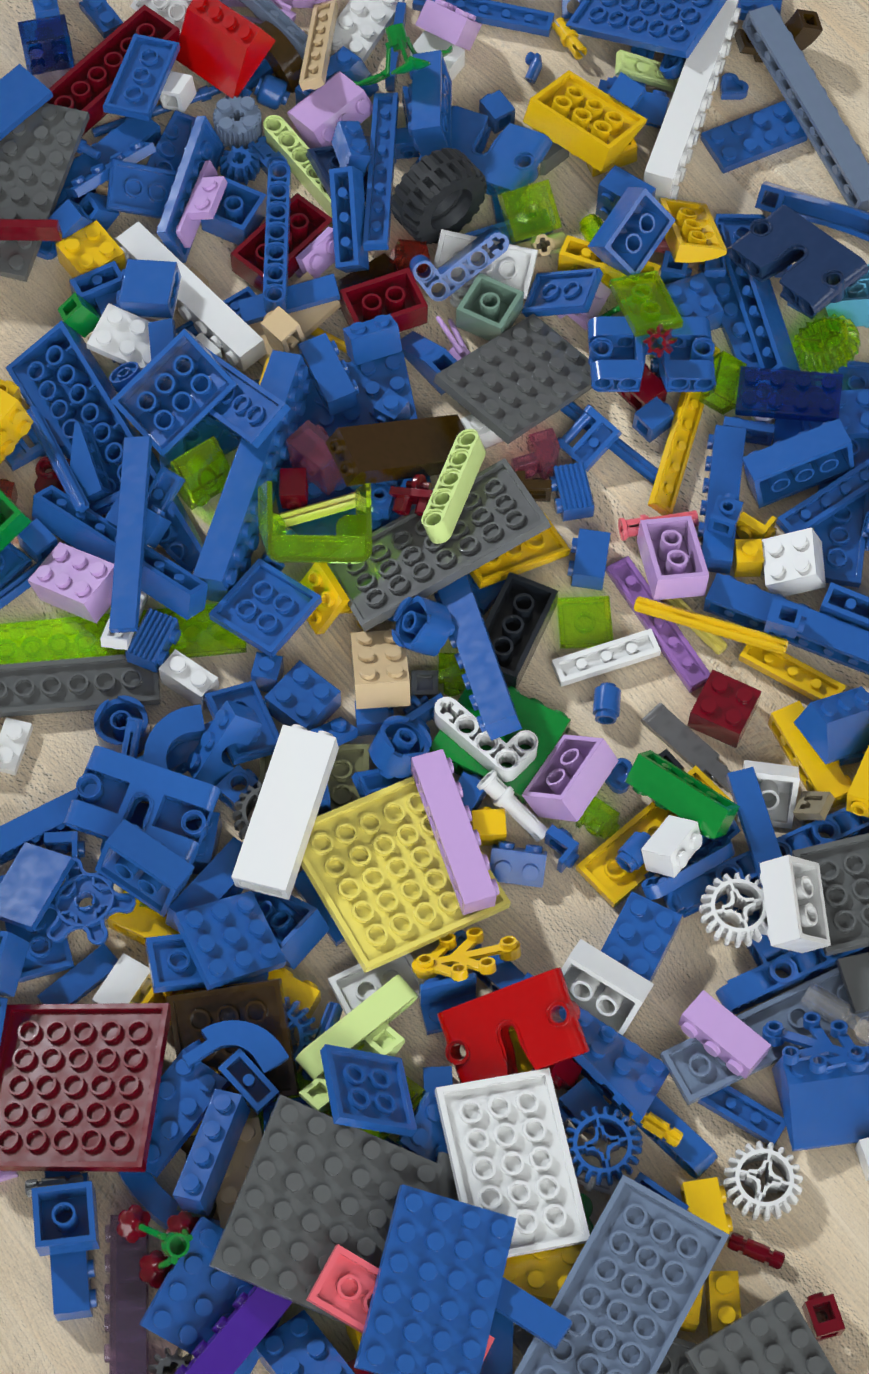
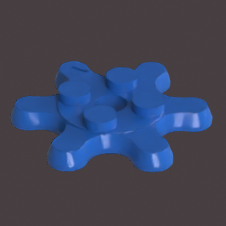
[46,858,136,945]

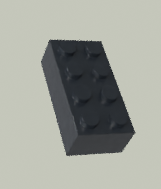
[485,572,558,689]

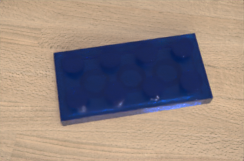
[735,366,843,422]

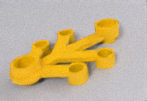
[412,927,521,981]

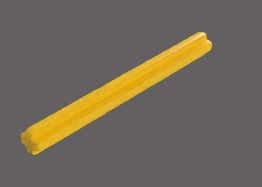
[634,596,789,654]

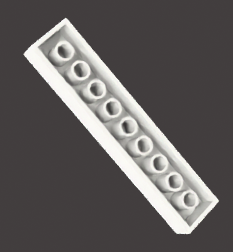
[643,0,741,202]

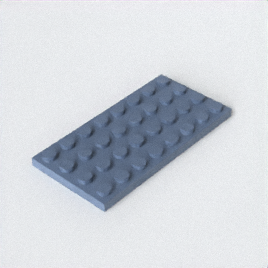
[514,1175,729,1374]

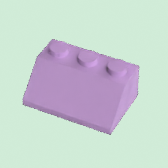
[287,71,373,148]

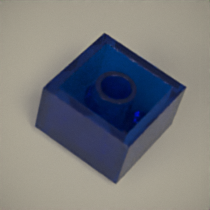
[17,14,75,75]

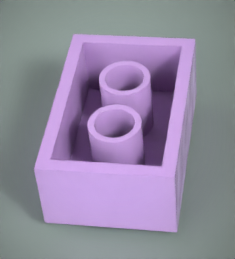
[636,516,709,600]
[27,542,114,623]
[522,734,619,822]

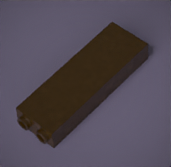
[325,414,465,487]

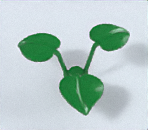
[353,23,453,86]

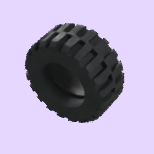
[391,148,487,244]

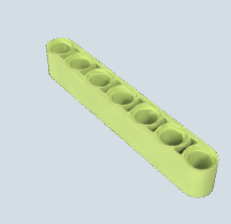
[263,115,332,218]

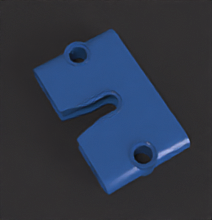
[415,106,552,203]
[587,316,716,392]
[63,746,222,865]

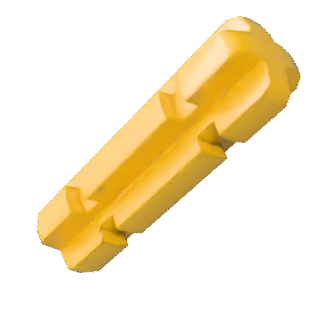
[629,1111,683,1147]

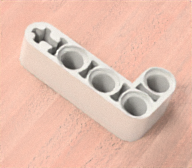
[434,697,538,782]

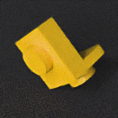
[736,512,777,539]

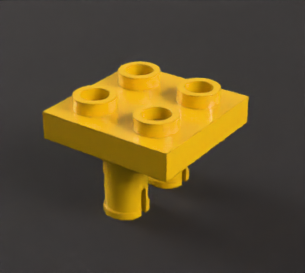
[300,560,353,635]

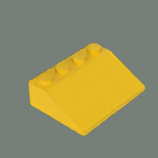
[523,70,647,172]

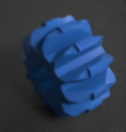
[219,144,260,186]

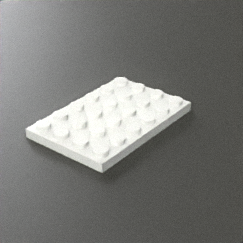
[435,1068,590,1258]

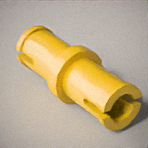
[552,17,587,60]

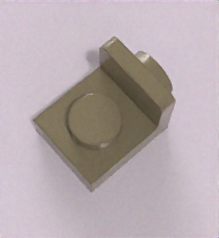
[793,791,835,826]

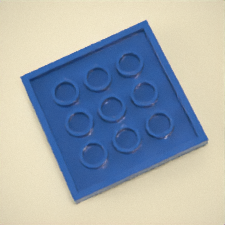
[139,1216,285,1374]

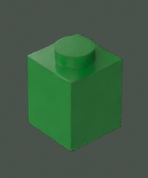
[57,292,100,338]

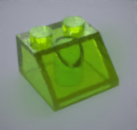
[170,436,231,510]

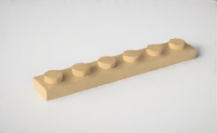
[299,0,339,91]

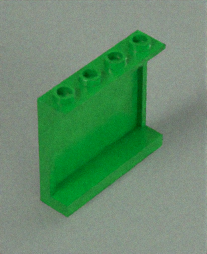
[429,686,571,805]

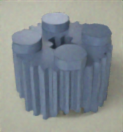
[213,96,262,150]

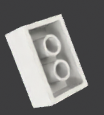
[760,855,831,953]
[562,939,654,1036]

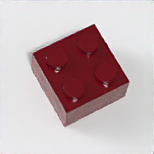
[687,669,762,748]

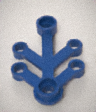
[762,1012,869,1074]

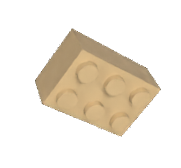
[351,629,411,709]

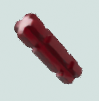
[727,1232,785,1269]

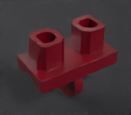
[389,474,433,517]

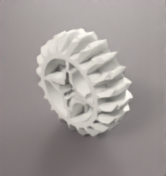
[699,872,768,948]
[723,1141,803,1222]

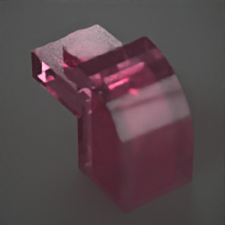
[511,428,560,479]

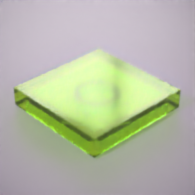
[557,596,613,649]

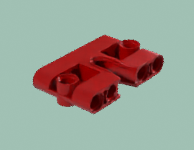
[437,967,590,1083]

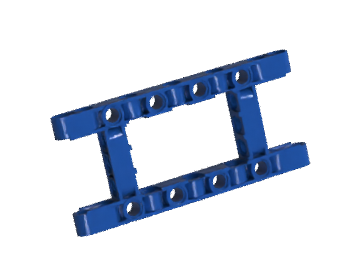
[662,807,869,1015]

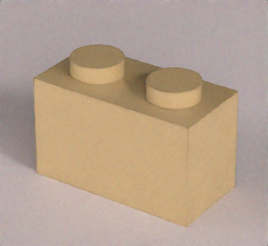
[261,306,306,354]

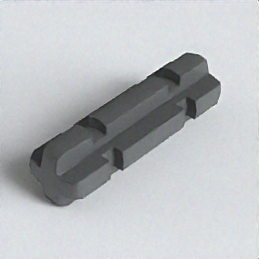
[25,1174,84,1197]

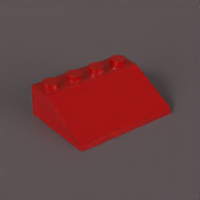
[176,0,276,99]

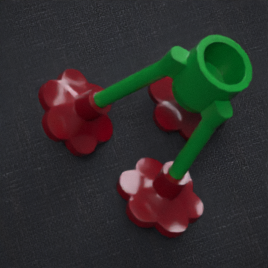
[116,1204,199,1289]

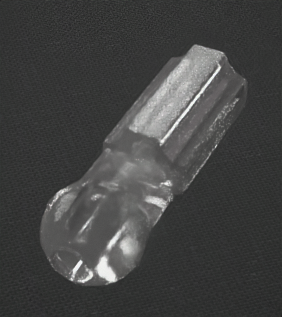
[800,982,869,1045]

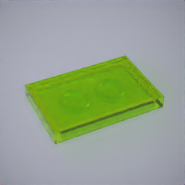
[609,270,683,337]

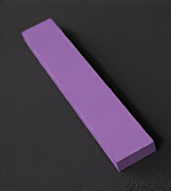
[605,556,710,693]

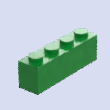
[625,750,740,839]

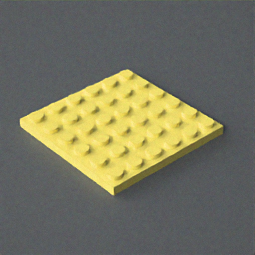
[301,776,511,973]

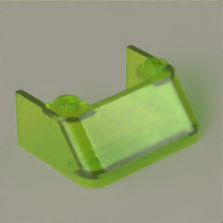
[258,481,372,564]

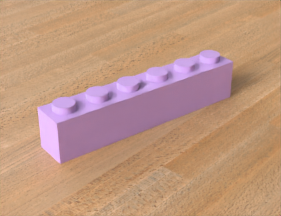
[411,749,499,915]

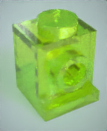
[438,653,466,696]
[575,797,620,840]

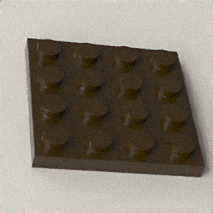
[166,978,300,1098]

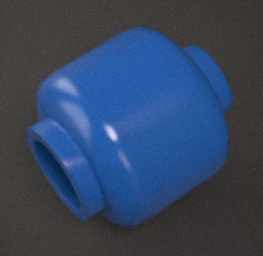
[253,74,291,110]

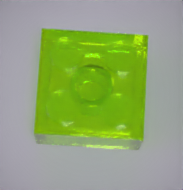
[497,179,562,243]

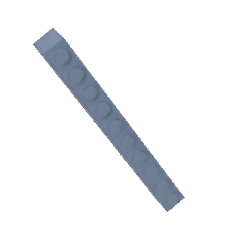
[742,4,869,211]

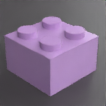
[415,0,482,51]

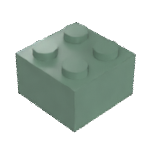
[456,273,524,341]

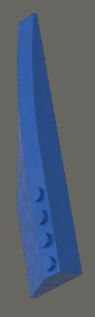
[5,320,203,573]

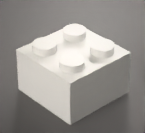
[762,528,826,597]

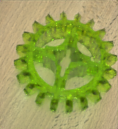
[792,313,861,376]

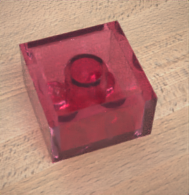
[286,420,344,496]

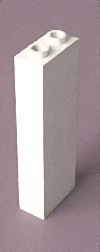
[232,724,339,900]

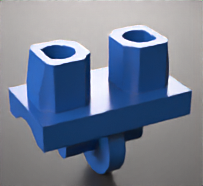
[403,693,444,734]

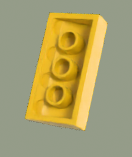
[659,198,727,263]

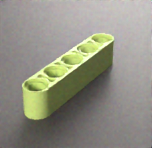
[421,429,486,544]
[295,975,418,1080]

